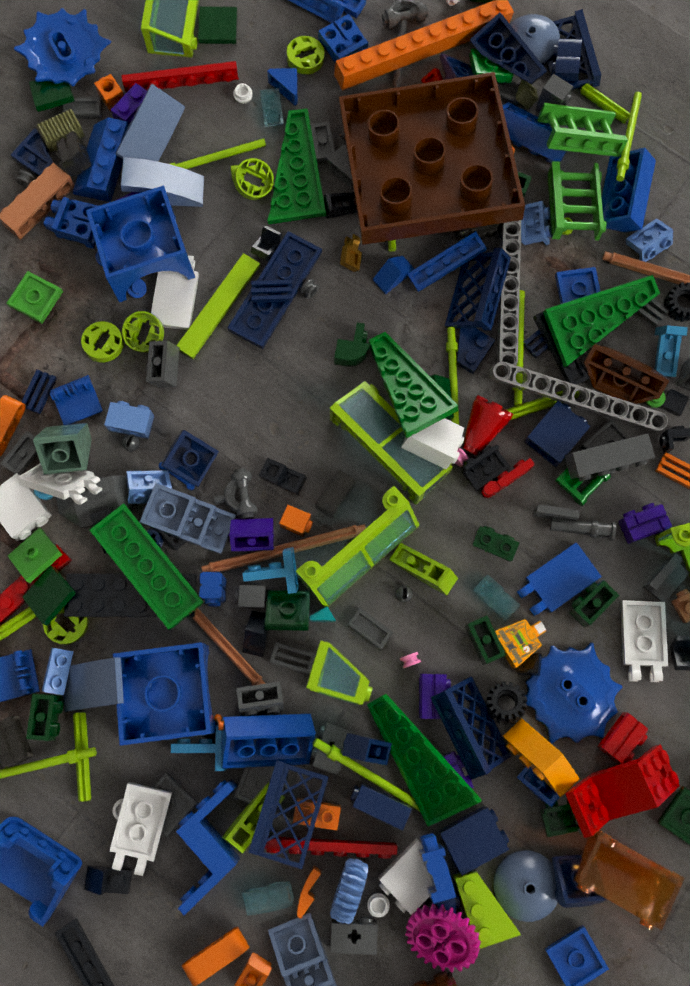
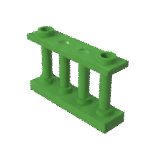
[537,103,628,157]
[547,161,607,241]

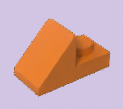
[234,953,272,986]

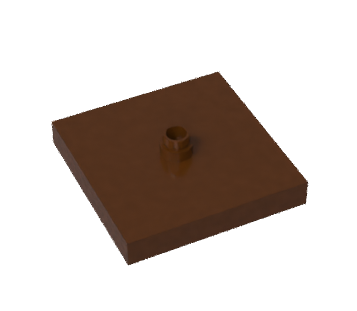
[339,72,525,245]

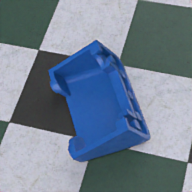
[0,817,82,927]

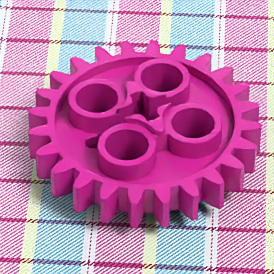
[405,904,481,973]

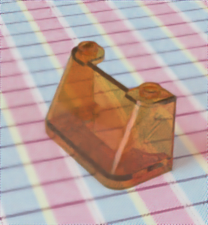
[574,830,685,931]

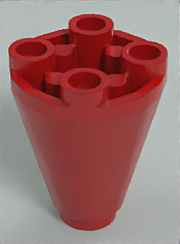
[463,395,513,456]

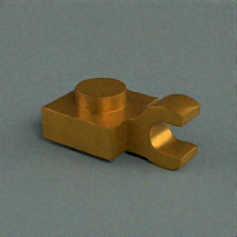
[340,234,362,272]

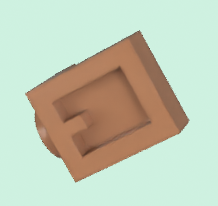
[671,588,690,623]

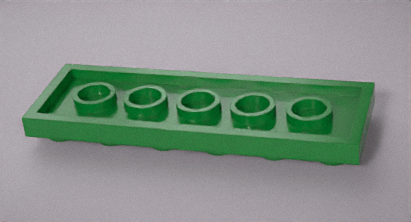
[90,503,204,630]

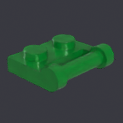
[555,468,611,506]

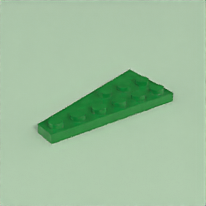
[268,108,326,225]
[369,332,459,439]

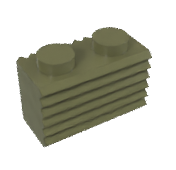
[36,109,85,152]

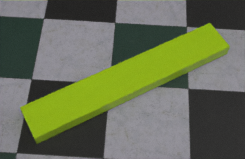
[176,253,260,359]

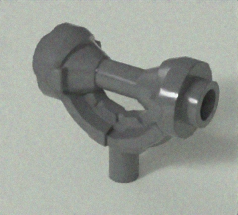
[382,0,428,29]
[214,468,258,519]

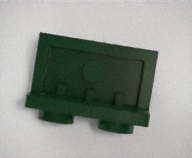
[472,526,520,562]
[540,800,580,837]

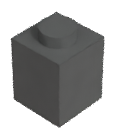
[235,585,267,609]

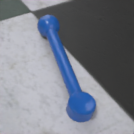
[158,462,195,490]

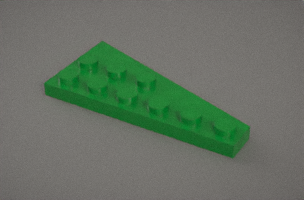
[543,275,660,368]
[367,694,482,827]

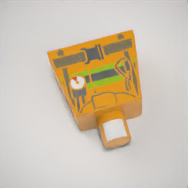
[495,619,546,669]

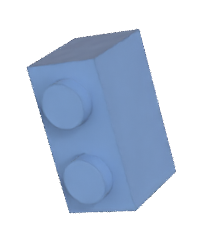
[104,401,154,439]

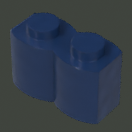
[551,39,582,81]

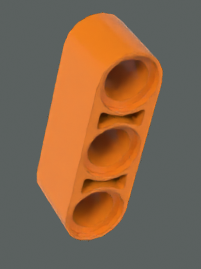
[0,395,26,456]
[182,926,250,986]

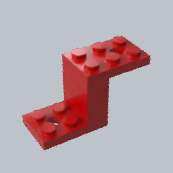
[565,744,680,838]

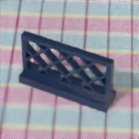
[546,9,601,90]
[445,247,511,331]
[431,676,512,780]
[248,760,329,869]

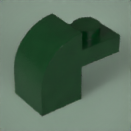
[334,322,370,367]

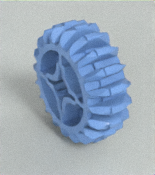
[330,858,368,924]

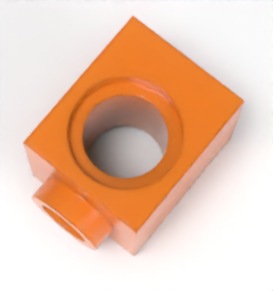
[94,74,124,111]
[279,505,313,537]

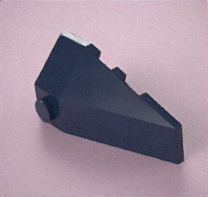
[470,12,547,85]

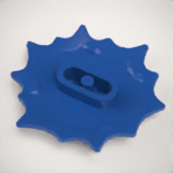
[14,8,111,86]
[525,643,623,744]

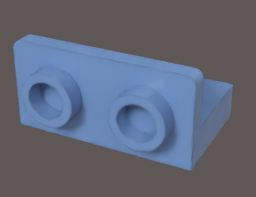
[521,201,552,245]
[626,218,673,262]
[126,470,172,504]
[42,648,74,695]

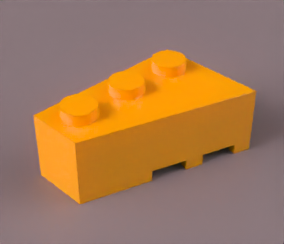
[503,718,580,797]

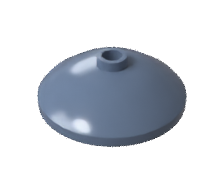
[510,14,560,64]
[493,850,558,922]

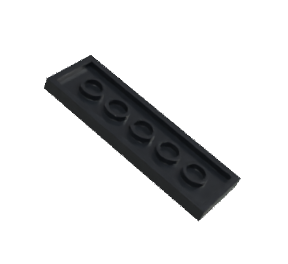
[64,574,197,617]

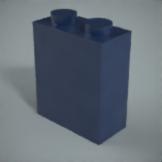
[524,401,591,468]
[350,782,412,831]
[438,806,510,876]

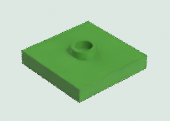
[6,271,63,324]
[8,528,62,584]

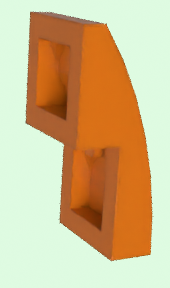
[297,865,321,919]

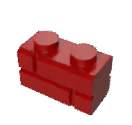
[597,712,649,764]

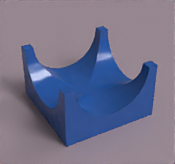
[86,185,196,302]
[113,642,217,746]

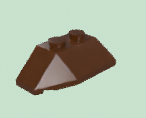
[584,344,670,404]

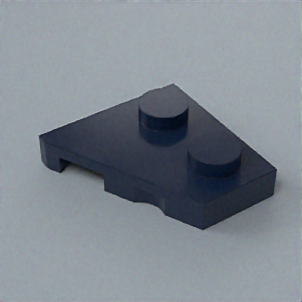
[11,128,53,177]
[457,321,495,374]

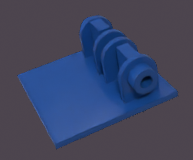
[50,375,103,425]
[0,649,40,702]

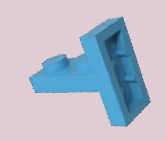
[654,325,688,377]
[242,547,299,594]
[171,725,226,771]

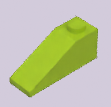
[389,543,458,596]
[221,783,285,854]

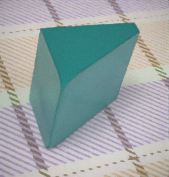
[309,606,336,622]

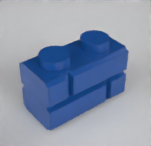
[199,572,227,607]

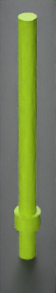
[616,92,642,182]
[170,138,266,169]
[512,290,525,406]
[446,327,459,425]
[312,738,420,812]
[0,747,97,779]

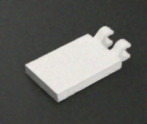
[149,256,199,330]
[17,463,102,505]
[620,600,668,682]
[110,782,172,876]

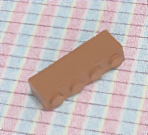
[0,162,75,240]

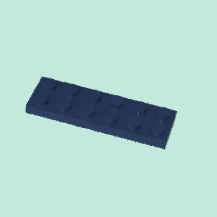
[227,231,322,349]

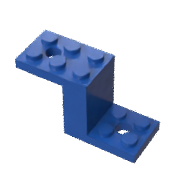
[176,779,241,915]

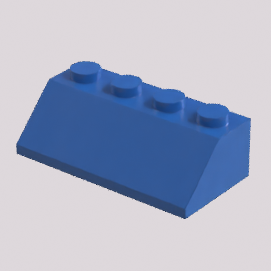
[503,102,567,163]
[72,117,129,202]
[602,147,656,233]
[221,714,316,769]

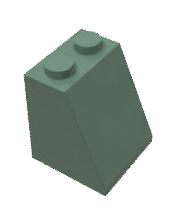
[33,423,92,474]

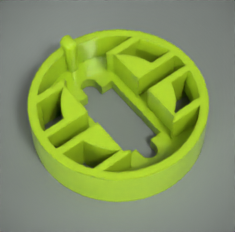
[287,36,325,75]
[234,158,274,200]
[122,311,164,353]
[81,321,124,363]
[43,606,88,645]

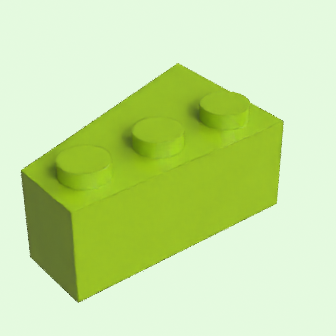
[453,869,521,949]

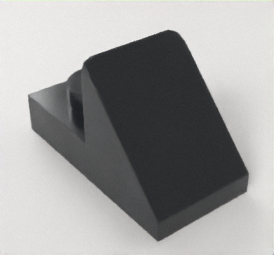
[84,865,133,895]

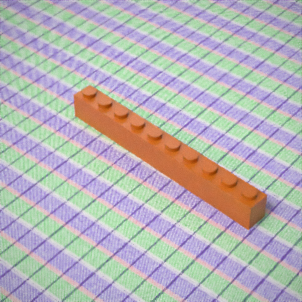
[334,0,514,90]

